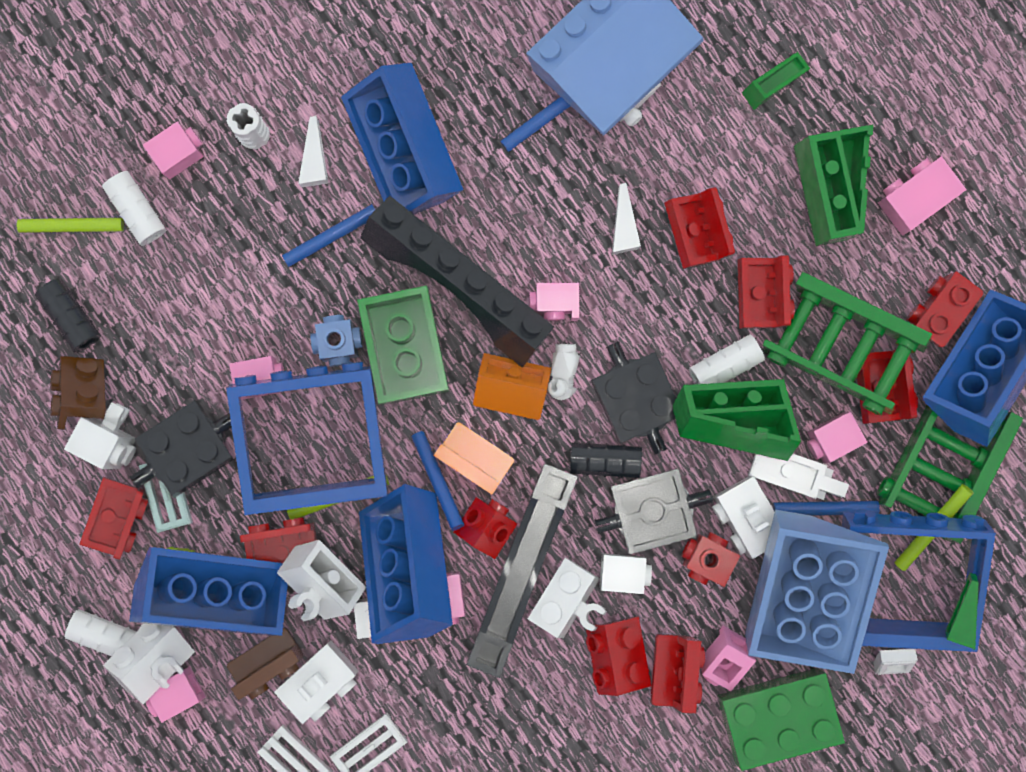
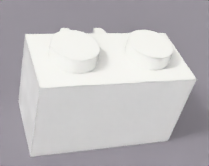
[64,402,136,469]
[712,476,775,559]
[277,540,366,621]
[528,558,607,638]
[103,624,195,704]
[274,640,359,724]

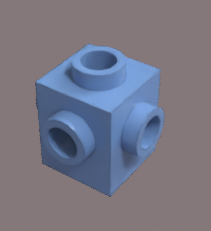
[310,315,363,367]

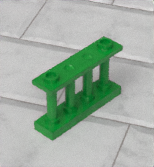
[763,271,932,415]
[877,405,1024,544]

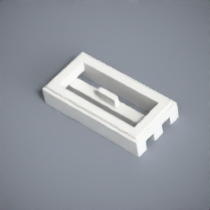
[330,713,408,772]
[257,724,334,772]

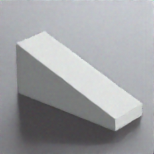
[298,116,329,188]
[612,183,641,255]

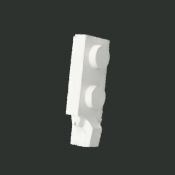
[748,454,849,500]

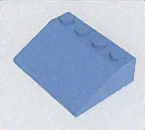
[526,0,704,136]
[745,509,889,674]

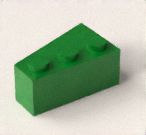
[794,124,874,246]
[673,379,801,461]

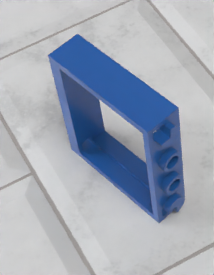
[226,362,388,515]
[841,509,996,652]

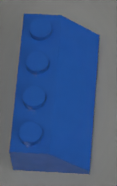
[341,63,464,214]
[923,289,1026,447]
[359,484,453,644]
[129,547,288,636]

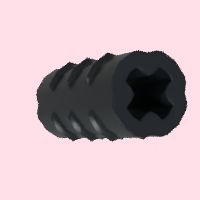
[35,278,101,353]
[570,442,642,479]

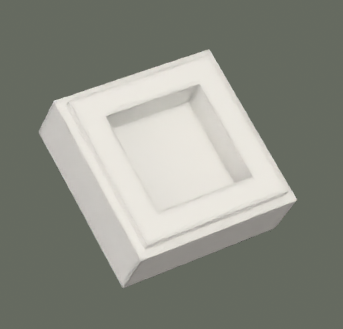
[874,649,917,675]

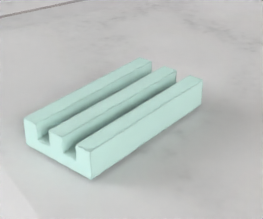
[139,463,193,533]

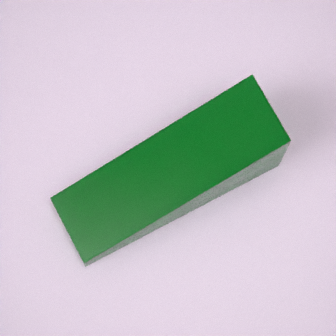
[742,52,810,110]
[945,572,979,650]

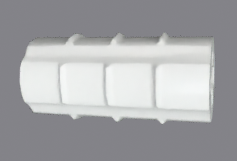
[227,103,270,149]
[102,171,167,246]
[689,334,765,384]
[65,609,137,656]

